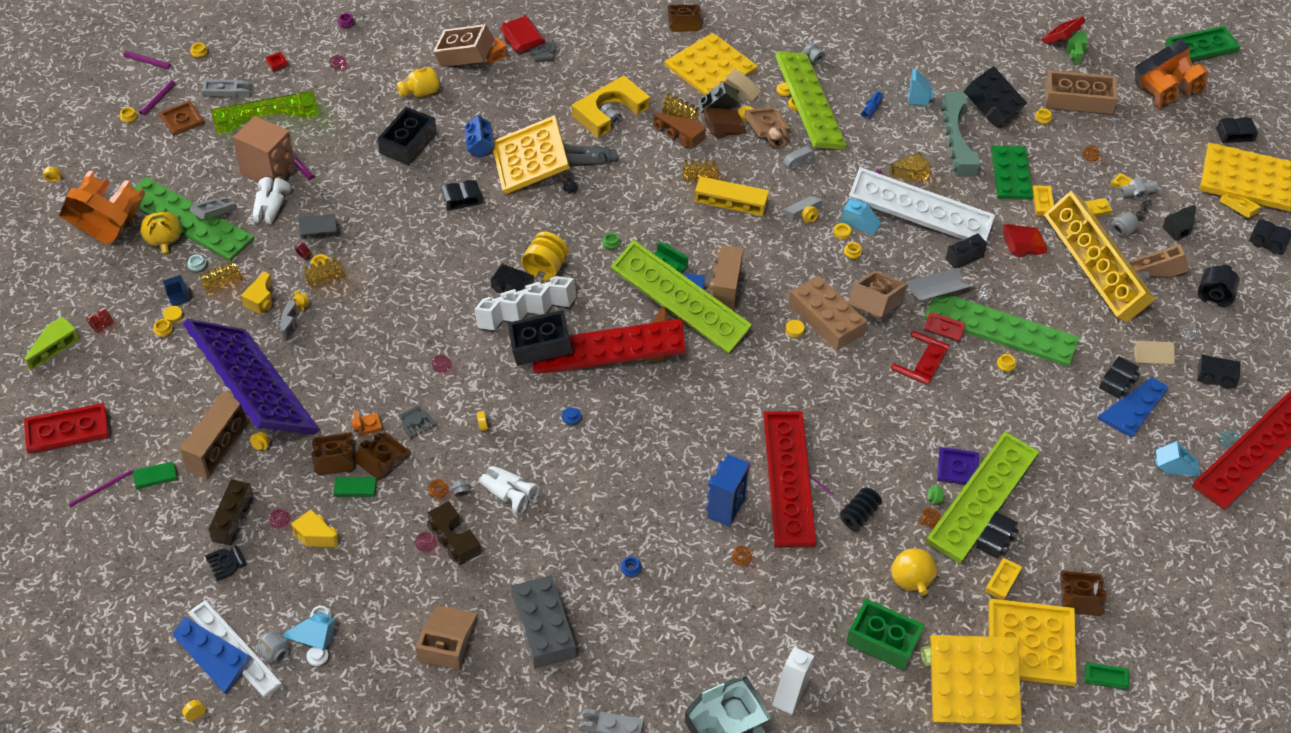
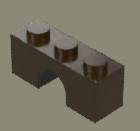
[208,479,253,546]
[427,501,481,565]

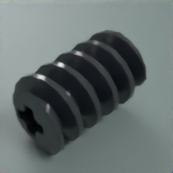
[840,487,882,532]

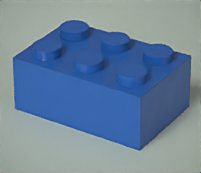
[706,454,750,527]

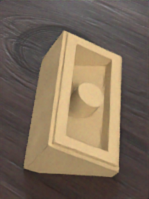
[1134,341,1174,365]

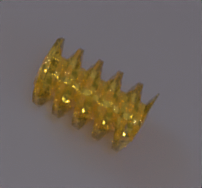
[662,93,699,121]
[682,159,718,182]
[303,257,345,288]
[200,260,242,295]

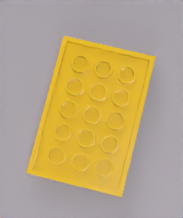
[1199,142,1291,212]

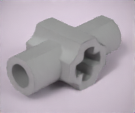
[1120,178,1158,200]

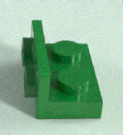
[653,241,689,274]

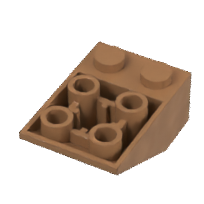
[416,605,478,670]

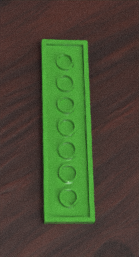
[133,177,255,262]
[924,294,1079,367]

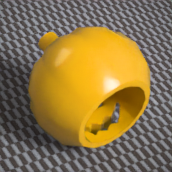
[140,212,182,254]
[891,548,938,596]

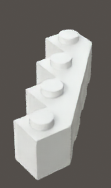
[474,276,576,330]

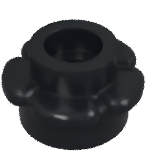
[562,178,578,194]

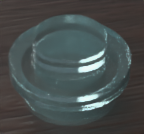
[1219,430,1239,448]

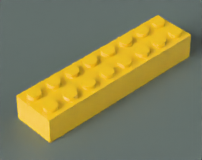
[1044,191,1156,322]

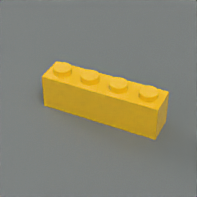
[694,176,769,216]

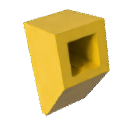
[291,510,339,547]

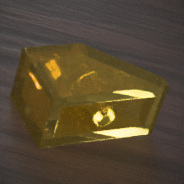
[889,152,931,182]

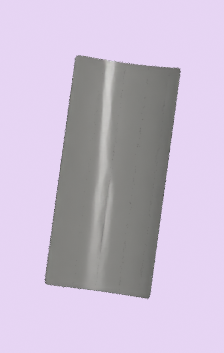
[907,268,978,300]

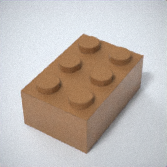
[433,24,494,67]
[710,245,743,311]
[848,270,908,318]

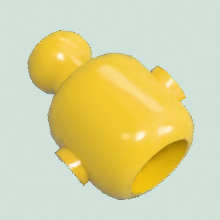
[396,67,440,98]

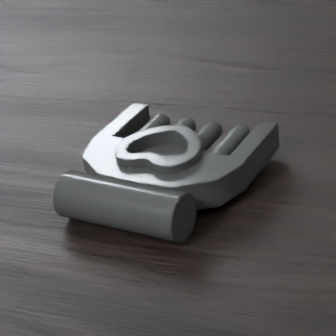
[530,40,555,62]
[398,405,436,439]

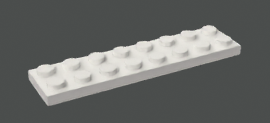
[848,167,995,241]

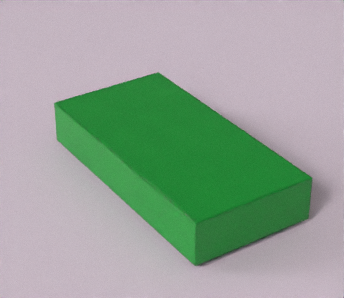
[133,461,177,490]
[333,477,376,497]
[1084,662,1129,690]

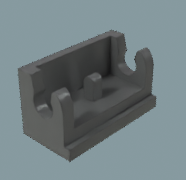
[298,214,338,240]

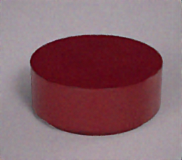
[294,241,312,260]

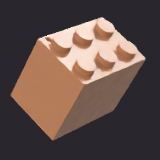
[233,116,296,183]

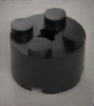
[1198,264,1240,307]

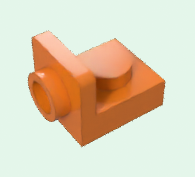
[486,37,507,65]
[351,411,382,437]

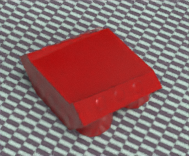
[500,14,546,52]
[1003,224,1047,258]

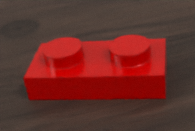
[924,312,966,342]

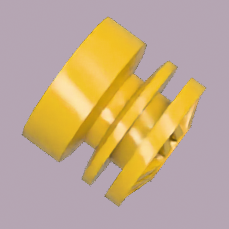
[521,232,569,281]

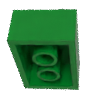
[846,599,925,671]

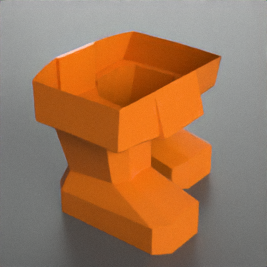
[59,171,146,245]

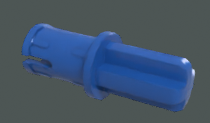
[861,91,883,119]

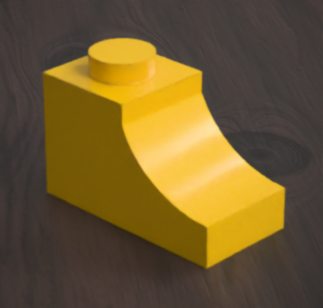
[241,271,273,315]

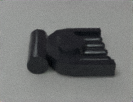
[205,546,247,582]

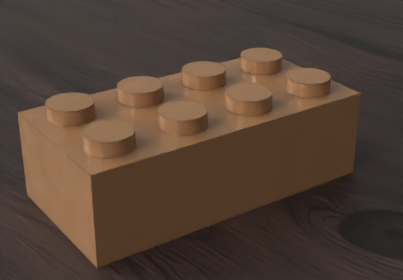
[1045,70,1118,114]
[788,275,867,351]
[180,390,250,480]

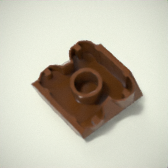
[667,4,702,32]
[704,107,746,139]
[311,432,354,476]
[354,432,411,480]
[1060,571,1107,617]

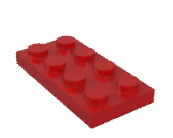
[24,403,109,454]

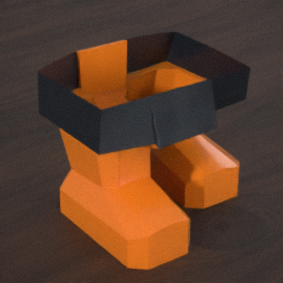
[1135,38,1208,110]

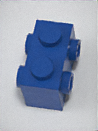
[464,115,494,157]

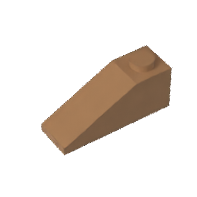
[1128,244,1189,277]

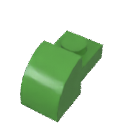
[1065,32,1088,65]

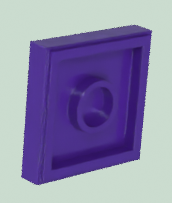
[937,447,979,485]

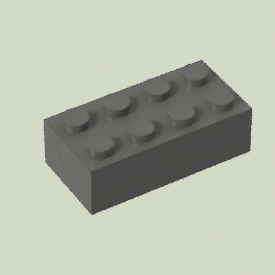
[511,575,576,669]

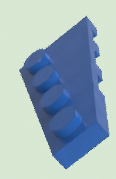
[1097,377,1169,438]
[172,616,252,694]

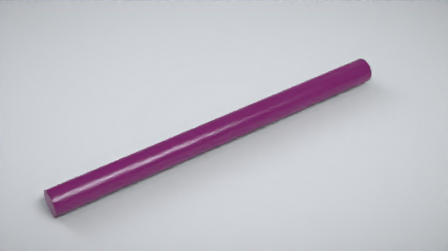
[68,468,134,507]

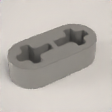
[783,146,815,170]

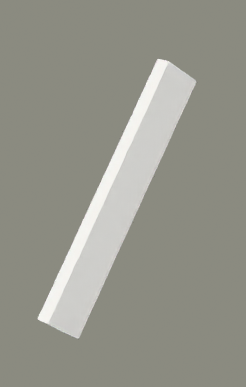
[188,600,282,699]

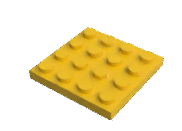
[664,32,758,96]
[493,115,570,195]
[988,599,1076,687]
[930,635,1022,725]

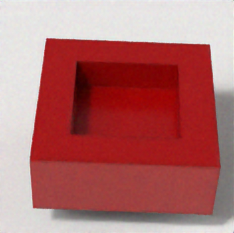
[265,52,288,72]

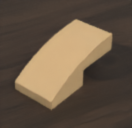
[725,69,761,102]

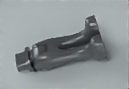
[562,143,617,172]

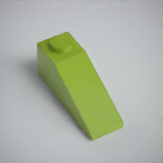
[24,316,79,371]

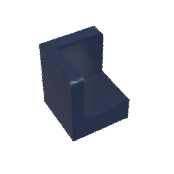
[163,275,190,306]

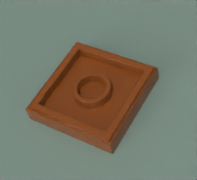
[159,101,205,136]

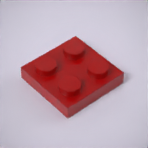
[1041,16,1086,44]

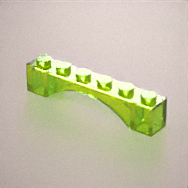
[211,90,319,134]

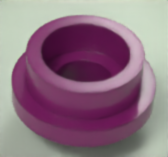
[338,13,354,28]

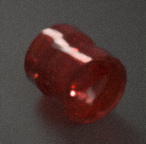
[86,307,113,333]

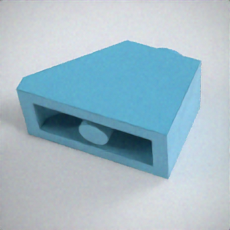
[908,68,934,105]
[842,199,881,235]
[1156,441,1200,476]
[283,613,336,649]

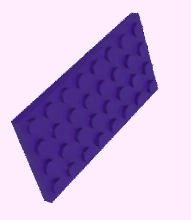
[183,319,319,435]

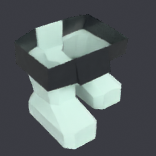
[685,677,771,733]

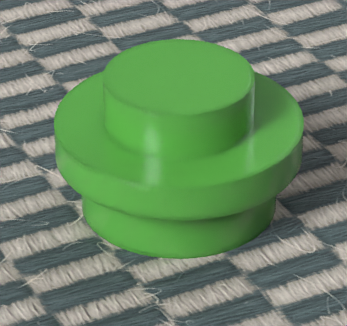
[602,232,620,249]
[927,485,944,505]

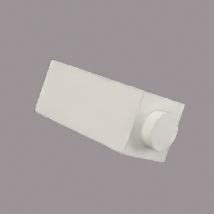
[772,647,814,715]

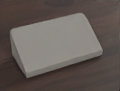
[782,196,822,222]

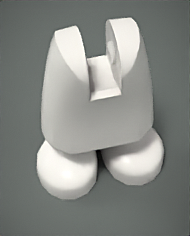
[253,177,291,225]
[479,466,540,516]

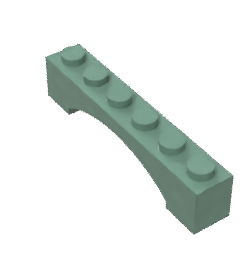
[940,92,980,175]

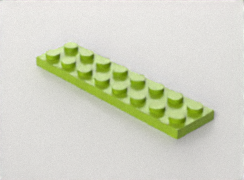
[775,51,846,150]
[610,239,752,355]
[925,432,1039,564]

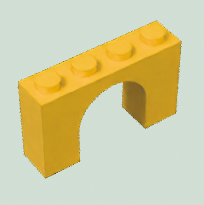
[572,75,650,138]

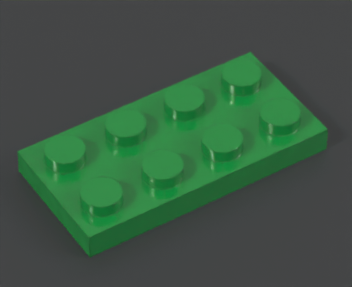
[1165,26,1241,62]
[991,145,1033,200]

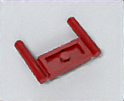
[891,330,950,385]

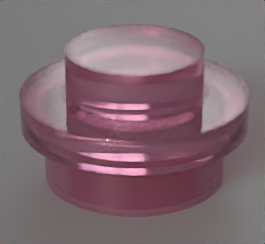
[329,55,346,69]
[432,354,451,372]
[269,508,290,528]
[415,532,436,552]

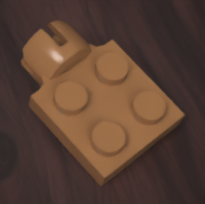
[744,107,790,149]

